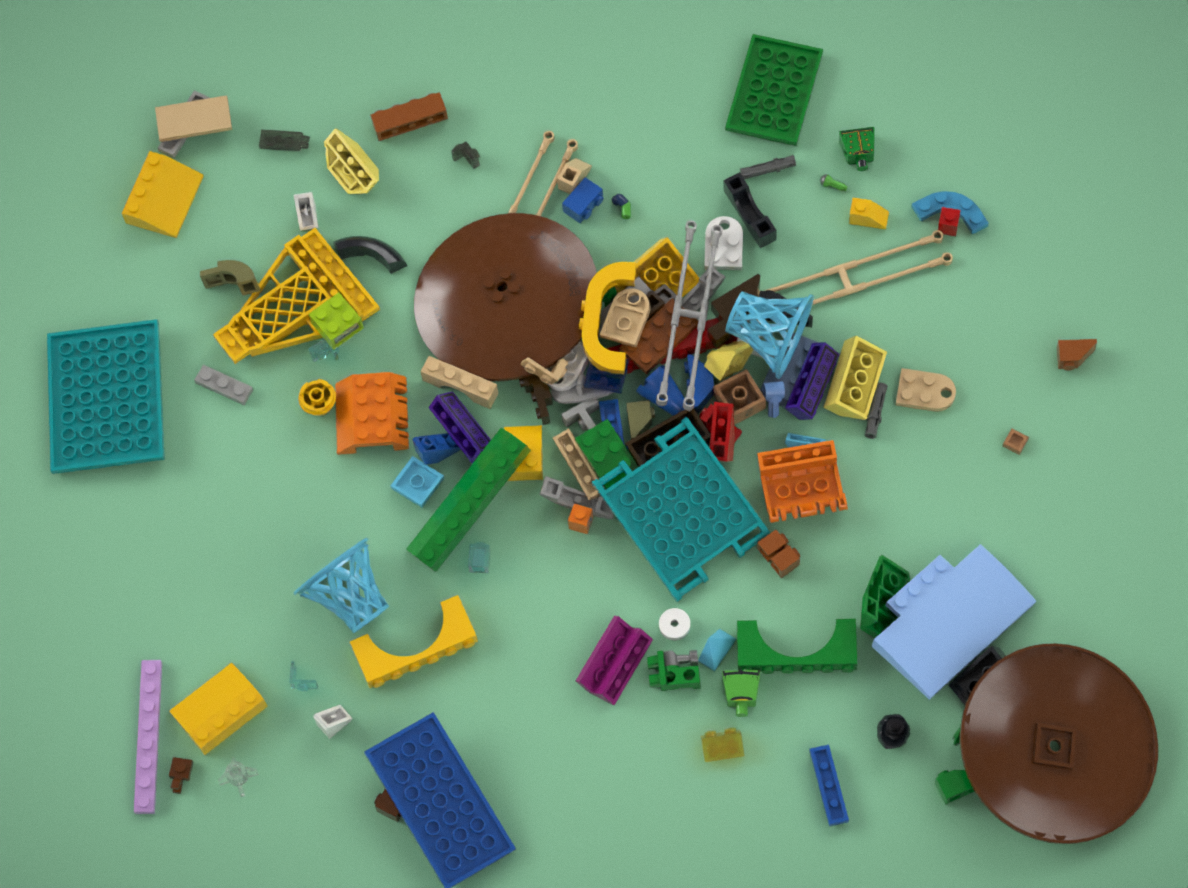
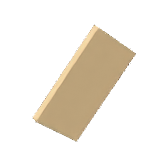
[155,95,232,142]

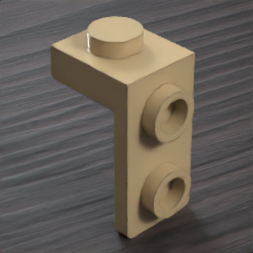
[521,357,568,385]

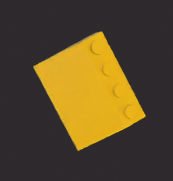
[122,151,204,238]
[615,237,699,297]
[169,663,268,755]

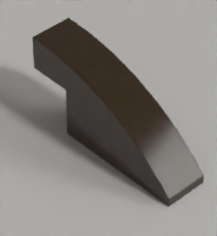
[708,274,760,348]

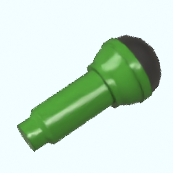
[820,174,848,191]

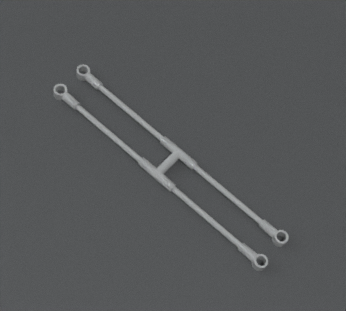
[656,220,723,411]

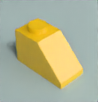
[849,197,889,230]

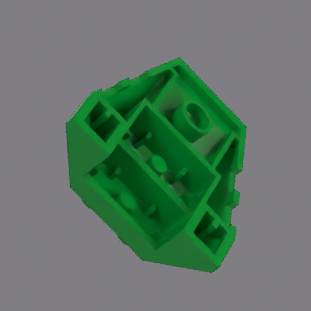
[860,555,910,638]

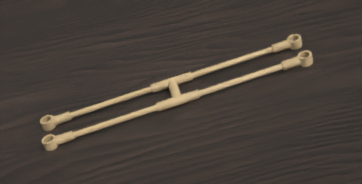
[500,131,578,292]
[747,230,953,324]

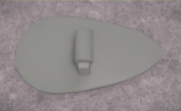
[551,374,617,404]

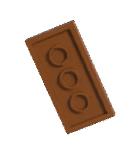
[619,298,698,374]

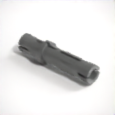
[740,155,796,180]
[864,382,888,439]

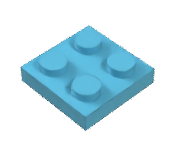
[390,456,444,508]

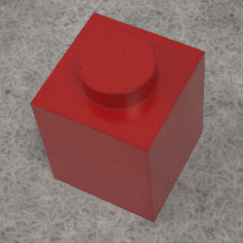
[938,207,961,237]

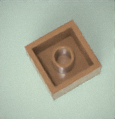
[713,369,766,425]

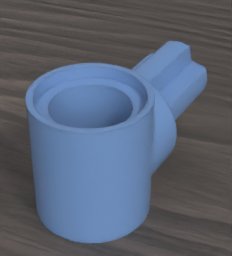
[762,381,785,418]

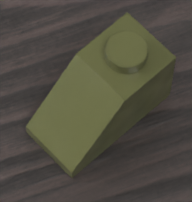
[626,400,655,439]

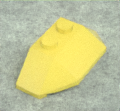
[324,128,379,194]

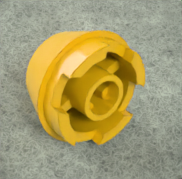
[298,379,336,416]

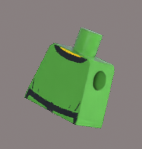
[722,670,760,717]

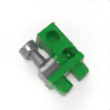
[647,650,701,691]

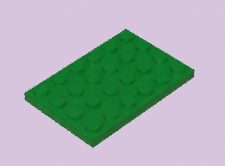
[725,34,823,146]

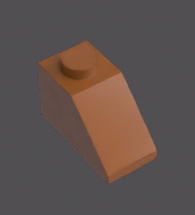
[1057,339,1097,371]

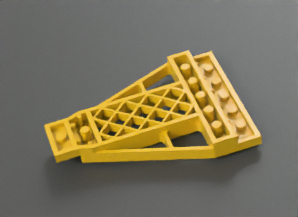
[213,228,380,364]

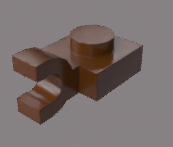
[169,757,194,794]

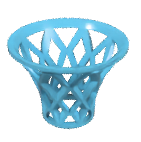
[725,291,814,379]
[293,538,390,634]

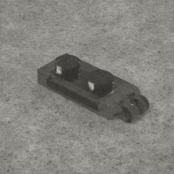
[259,129,310,151]

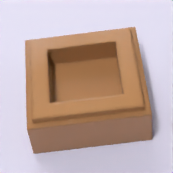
[1003,429,1029,455]

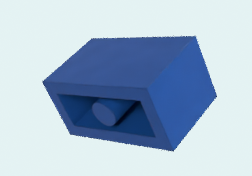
[562,177,604,224]

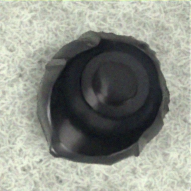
[877,714,910,749]

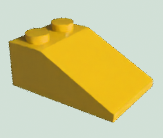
[504,425,543,481]

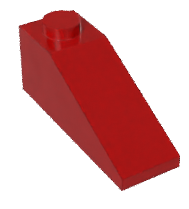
[710,402,735,462]

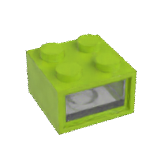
[309,292,364,350]

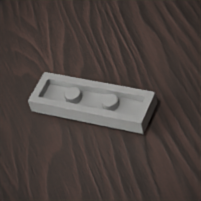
[194,365,253,405]

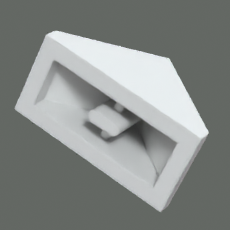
[294,192,318,231]
[313,705,353,739]

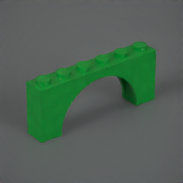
[737,619,857,674]

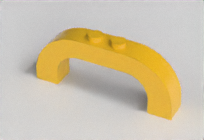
[579,262,637,377]

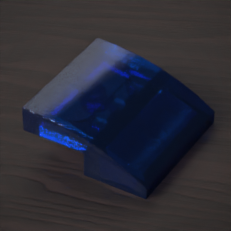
[584,358,629,394]

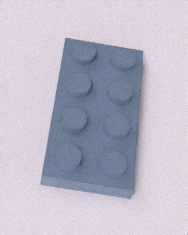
[760,330,819,408]

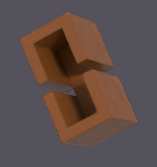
[757,530,801,578]

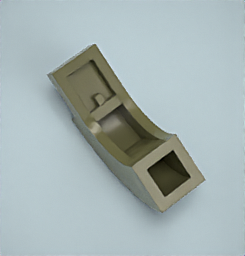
[200,260,260,295]

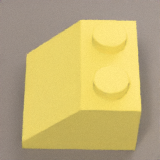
[704,341,754,381]

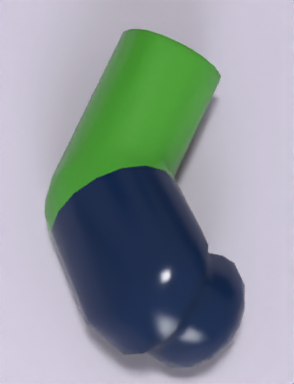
[612,194,631,219]

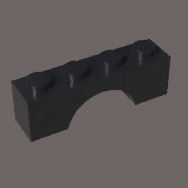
[723,172,777,248]

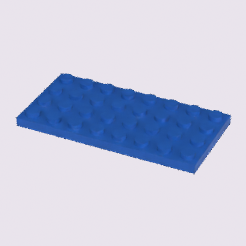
[364,712,516,888]

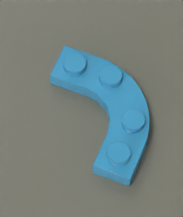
[911,191,989,234]

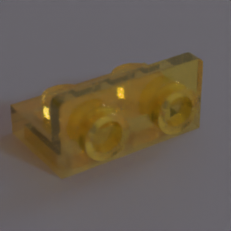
[701,727,745,762]

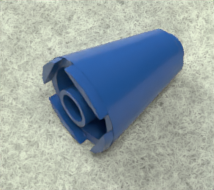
[636,365,688,416]

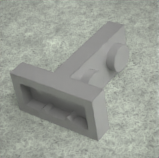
[562,399,599,431]

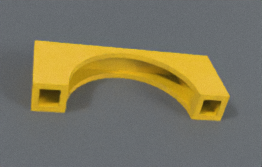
[350,595,478,688]

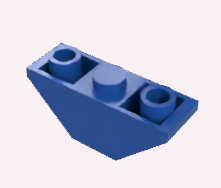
[684,354,714,414]
[412,433,461,465]

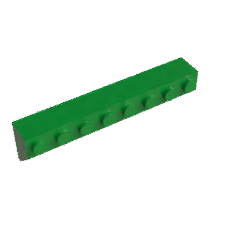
[406,428,531,572]

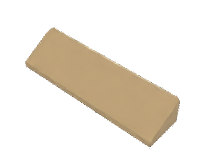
[553,428,605,500]

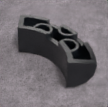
[333,236,407,274]

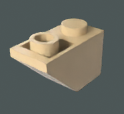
[557,158,592,194]

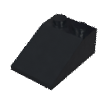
[949,646,1006,705]

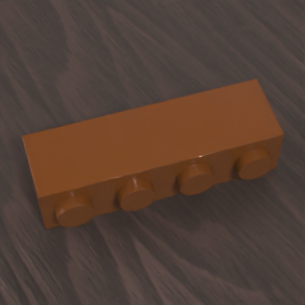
[370,92,448,141]

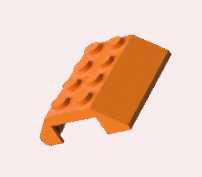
[335,372,409,455]
[757,440,848,523]

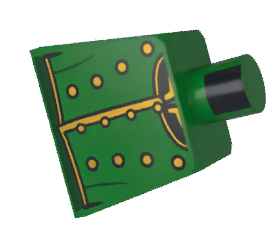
[839,127,875,171]

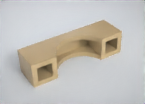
[420,356,499,409]

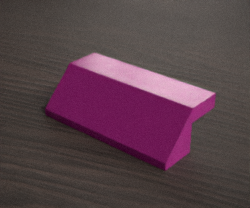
[575,616,653,705]

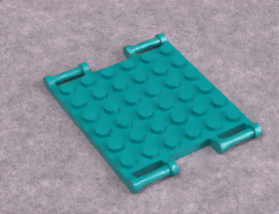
[591,417,770,602]

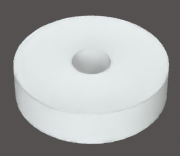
[659,608,690,641]

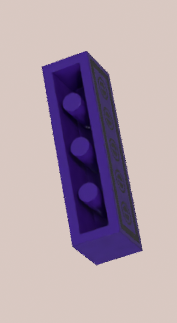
[785,342,840,420]
[428,391,491,464]

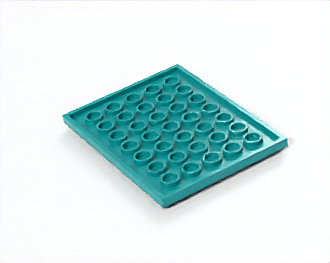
[47,319,165,474]

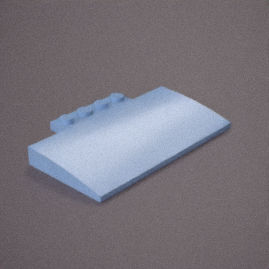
[872,544,1036,700]

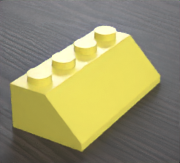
[823,336,887,420]

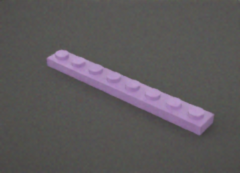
[134,660,162,814]

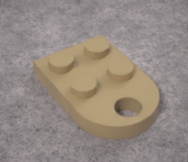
[600,288,650,348]
[896,368,956,412]

